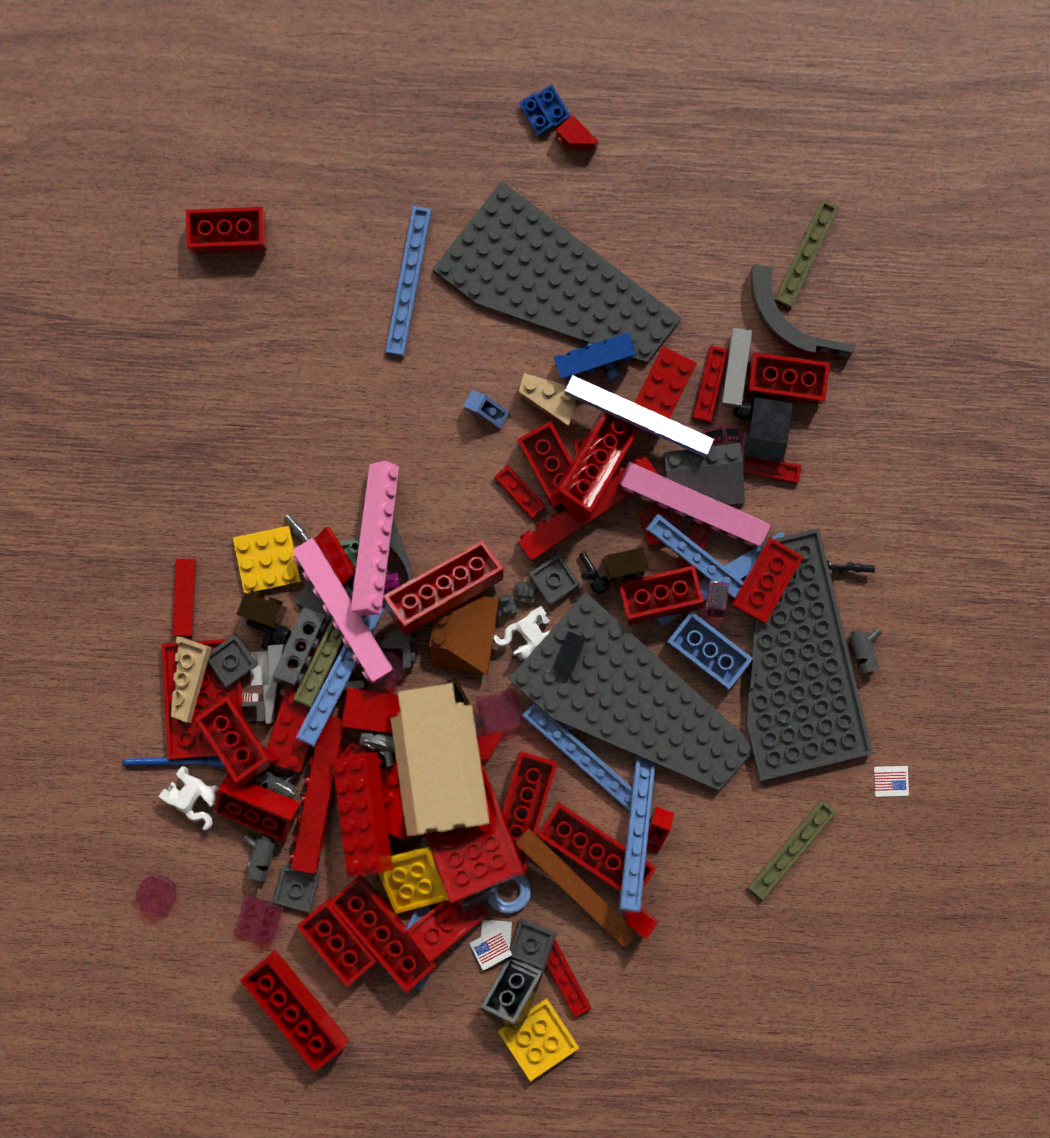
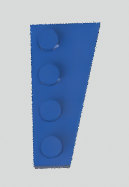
[554,332,637,381]

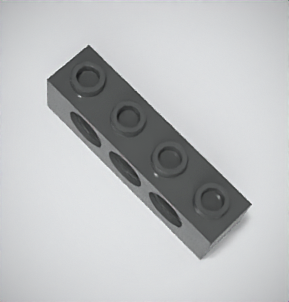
[272,607,327,690]

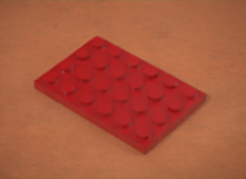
[161,639,244,759]
[426,764,525,904]

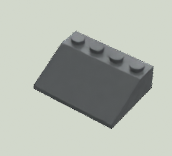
[662,443,745,512]

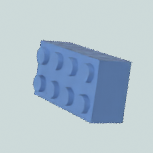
[666,611,753,689]

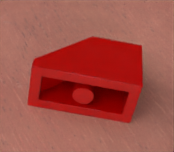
[556,115,599,150]
[477,731,503,764]
[646,806,674,853]
[624,907,658,939]

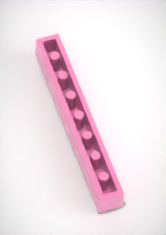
[351,460,399,616]
[619,462,771,547]
[293,538,394,683]

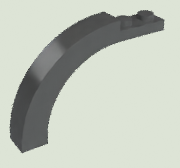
[750,264,856,358]

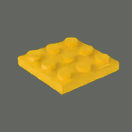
[233,526,302,593]
[378,846,449,914]
[498,997,579,1081]

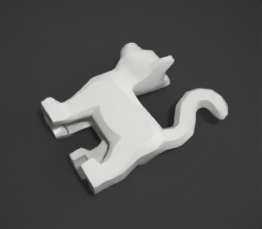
[493,606,550,661]
[159,766,219,831]

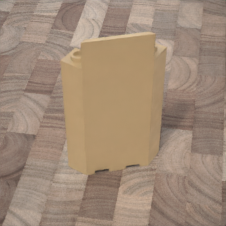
[391,683,489,836]

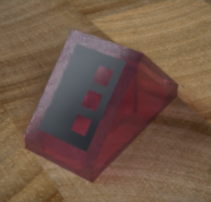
[702,425,742,447]
[705,580,729,619]

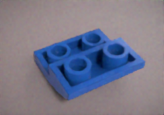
[519,84,571,136]

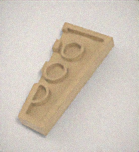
[171,636,212,722]

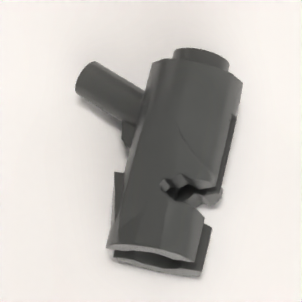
[848,628,882,674]
[359,730,396,768]
[252,771,301,799]
[243,834,276,881]

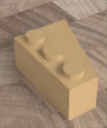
[519,373,577,429]

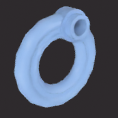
[487,875,531,914]

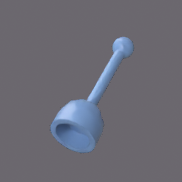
[587,343,622,383]

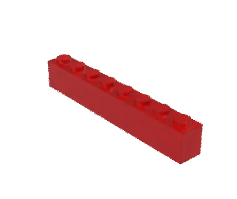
[518,456,659,561]
[290,716,346,874]

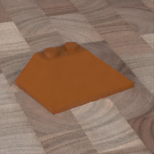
[429,595,499,675]

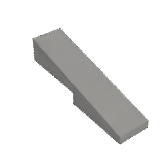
[722,328,752,408]
[263,644,286,724]

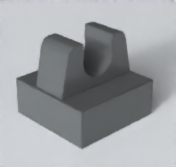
[515,582,536,603]
[497,594,517,617]

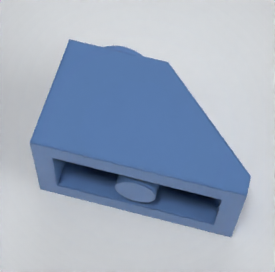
[463,390,510,429]

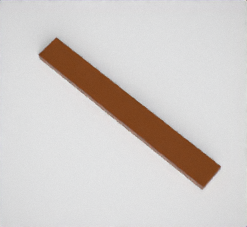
[515,828,638,948]

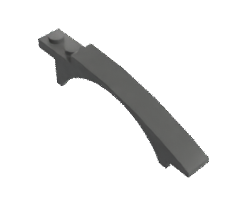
[379,519,419,668]

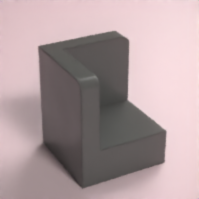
[241,701,266,721]

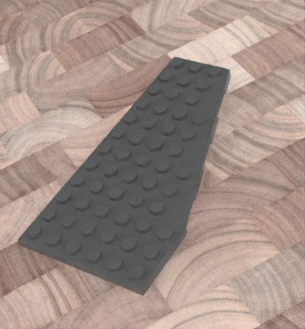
[432,181,681,363]
[746,528,873,781]
[508,592,753,790]

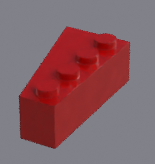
[383,760,412,840]

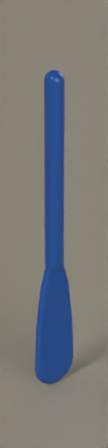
[122,756,226,768]

